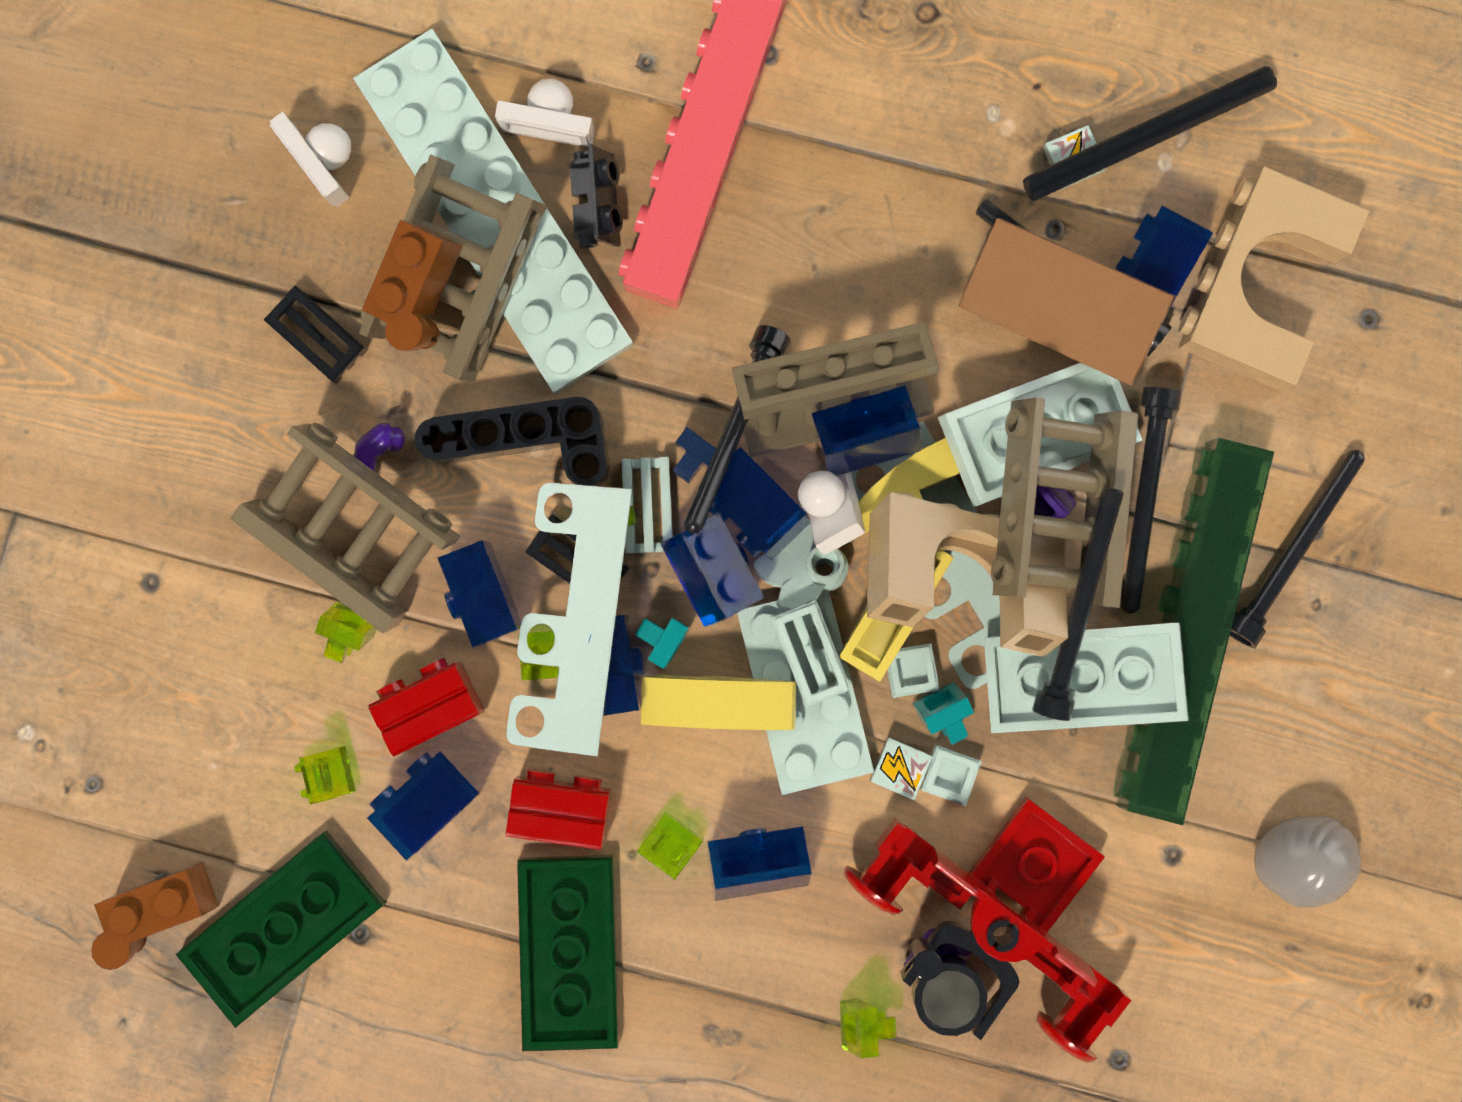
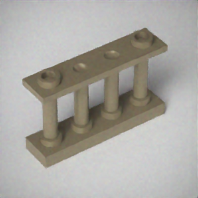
[359,154,547,381]
[732,321,939,458]
[991,397,1138,608]
[230,423,460,634]

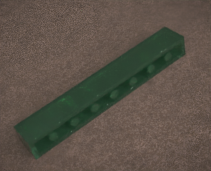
[1113,437,1274,825]

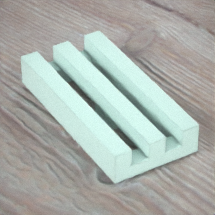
[622,457,673,554]
[771,599,851,707]

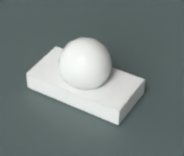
[495,78,595,148]
[269,111,351,207]
[798,461,865,556]

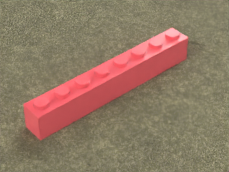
[618,0,787,309]

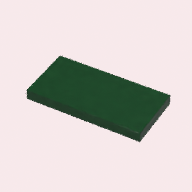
[175,830,386,1028]
[517,855,619,1052]

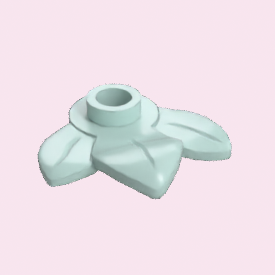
[753,519,848,609]

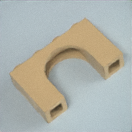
[1178,166,1369,392]
[867,492,1068,657]

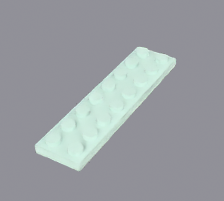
[353,29,634,395]

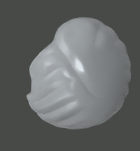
[1254,816,1361,908]

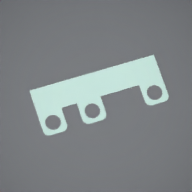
[847,421,1000,689]
[506,483,632,757]

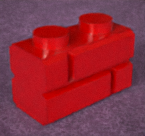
[368,658,485,757]
[505,769,612,850]

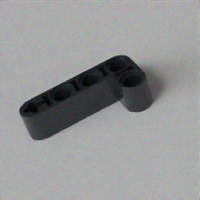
[415,397,610,487]

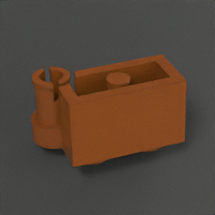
[362,220,463,352]
[91,862,219,970]

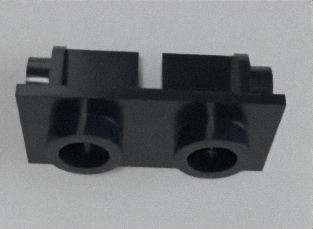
[569,144,623,248]

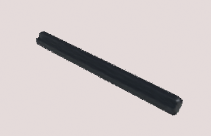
[1023,66,1278,201]

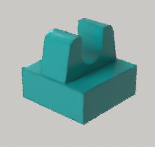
[635,618,690,669]
[912,682,974,745]

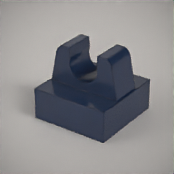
[673,427,715,484]

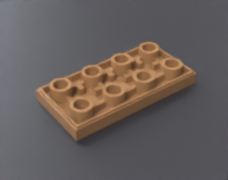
[958,218,1175,386]

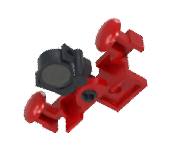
[844,797,1132,1063]

